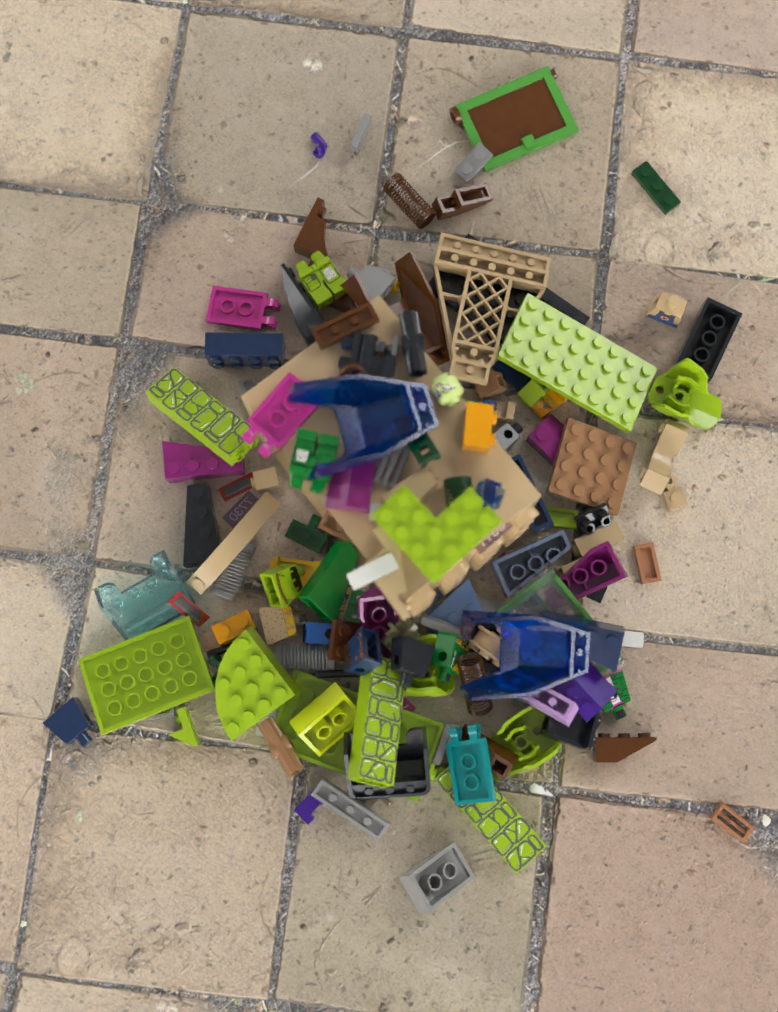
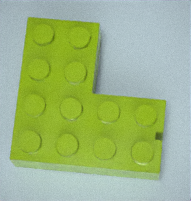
[370,484,502,585]

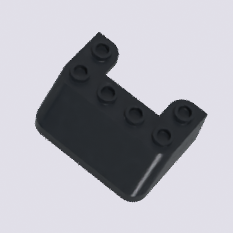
[344,726,431,800]

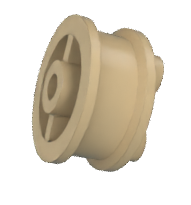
[467,625,515,669]

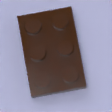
[327,619,362,662]

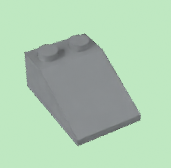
[399,841,475,914]

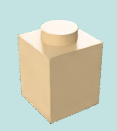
[250,466,281,494]

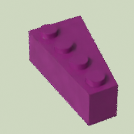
[162,441,246,483]

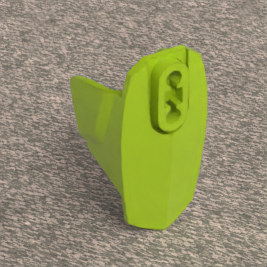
[490,705,561,782]

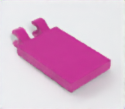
[206,286,281,331]
[241,372,323,459]

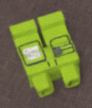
[296,251,346,310]

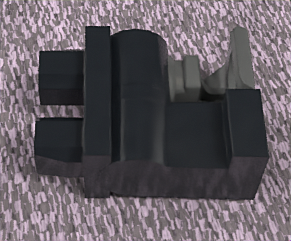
[338,332,400,382]

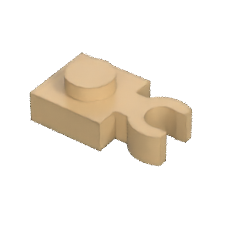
[661,475,688,512]

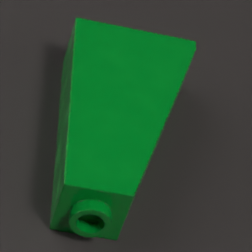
[297,541,359,622]

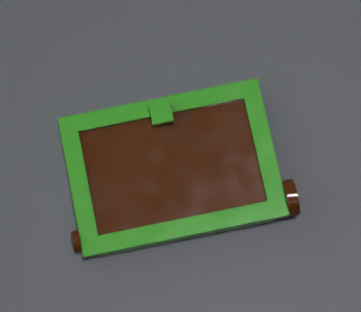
[449,66,579,172]

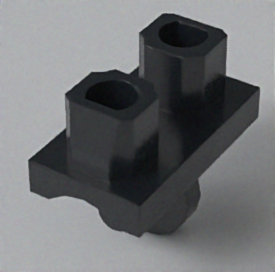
[573,503,612,535]

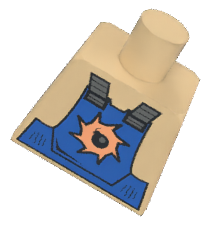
[645,292,688,329]

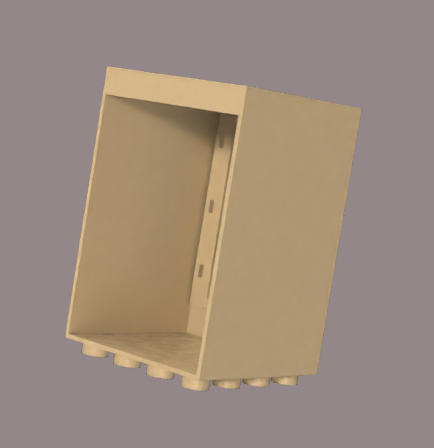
[241,295,541,620]

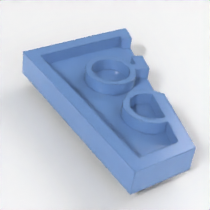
[425,578,485,636]

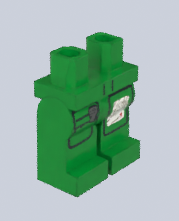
[288,428,341,494]

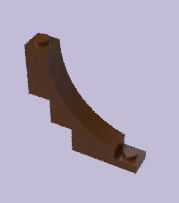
[294,197,356,313]

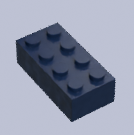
[204,332,286,369]

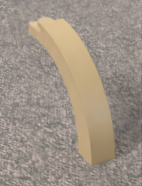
[186,491,281,594]

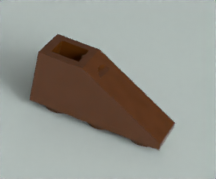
[462,724,518,781]
[593,733,657,763]

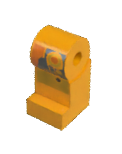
[531,390,568,420]

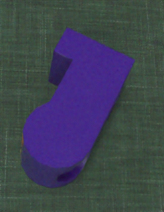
[294,790,323,825]

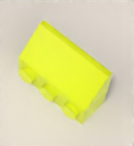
[289,682,357,757]

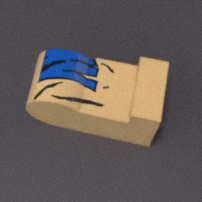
[480,399,516,424]

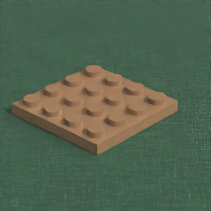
[546,418,637,516]

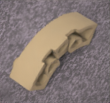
[638,418,689,495]

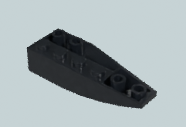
[281,263,325,347]

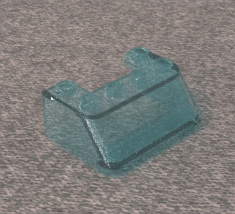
[94,550,195,640]

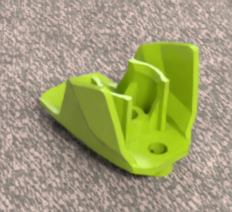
[647,358,722,430]
[404,634,455,697]

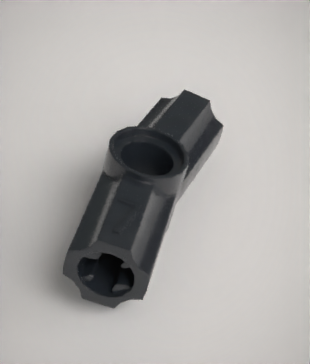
[399,310,427,378]

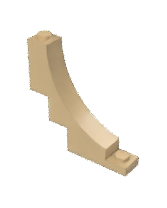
[363,466,438,622]

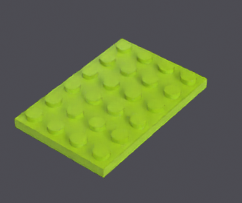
[78,615,215,735]

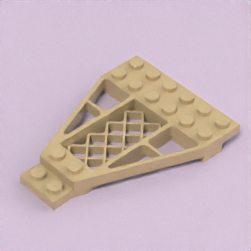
[433,232,551,386]

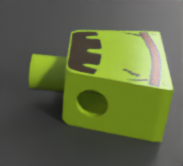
[259,563,305,608]

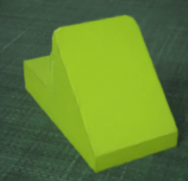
[169,707,201,746]

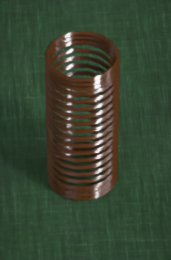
[383,173,436,229]
[457,653,493,716]

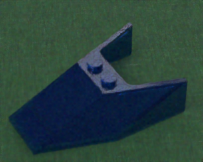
[286,373,439,481]
[460,610,590,701]

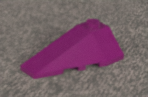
[525,414,564,466]
[325,424,381,514]
[544,541,628,611]
[358,587,398,659]

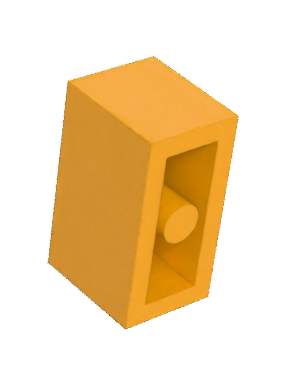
[462,402,497,453]
[211,609,258,646]

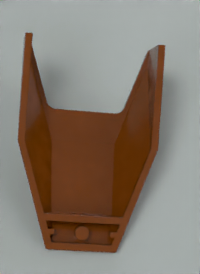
[340,250,450,367]

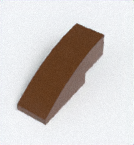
[431,183,493,221]

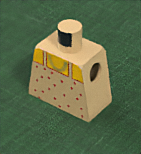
[259,606,307,646]

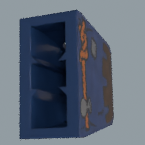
[342,626,382,676]

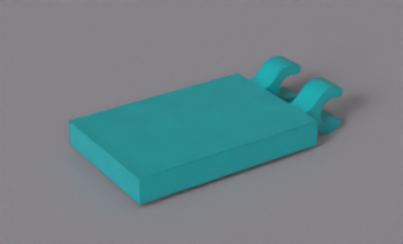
[446,723,496,805]

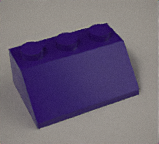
[544,651,617,721]

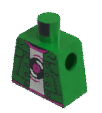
[601,669,631,720]

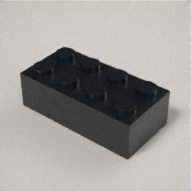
[673,297,743,383]

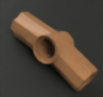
[257,716,304,777]

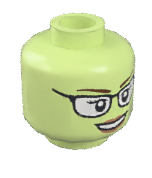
[431,373,464,407]

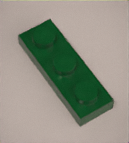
[631,161,681,215]

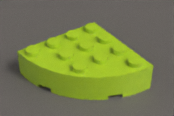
[215,625,299,741]

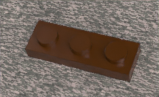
[311,301,379,350]

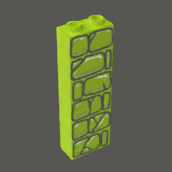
[146,367,259,466]
[347,654,405,788]
[435,764,547,874]

